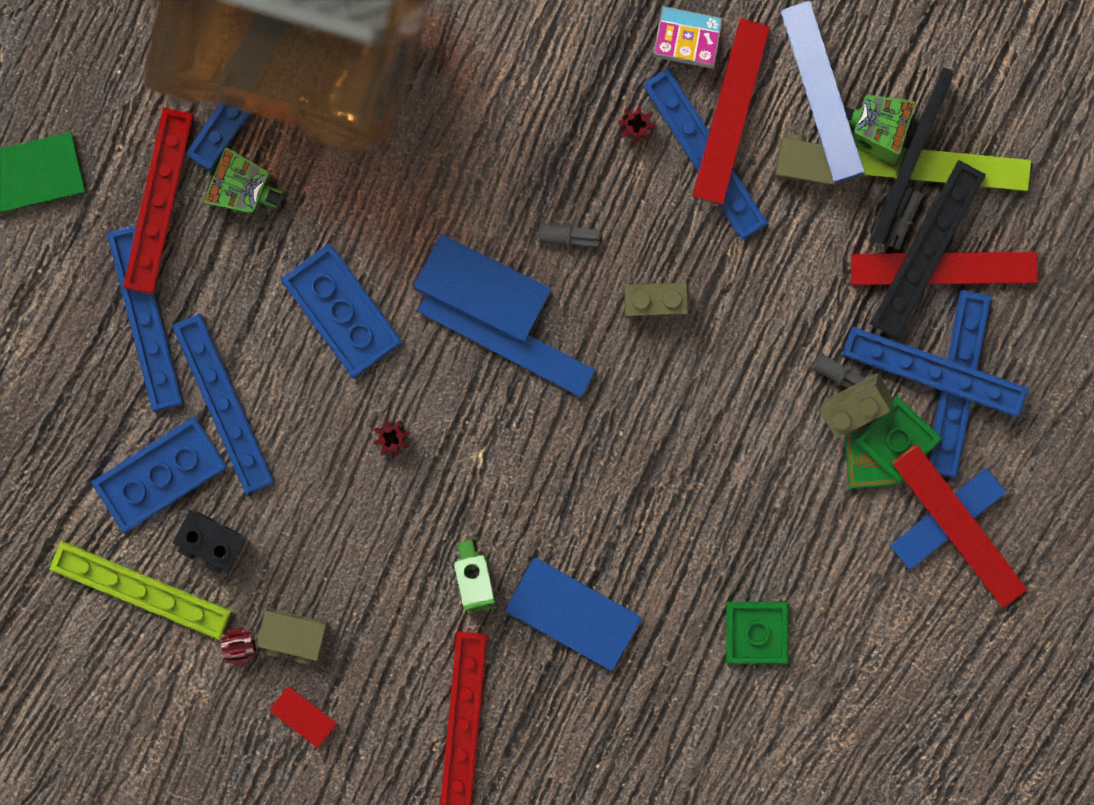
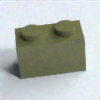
[774,134,838,187]
[624,283,688,317]
[821,373,893,439]
[257,608,328,664]

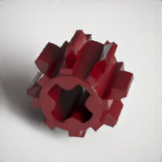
[618,105,656,145]
[373,419,411,457]
[220,627,257,666]

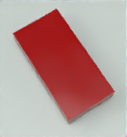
[269,685,337,748]

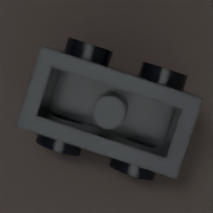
[173,509,248,574]

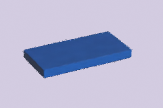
[413,234,551,344]
[280,243,403,379]
[91,416,229,534]
[505,557,642,671]

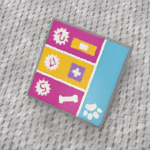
[653,6,723,69]

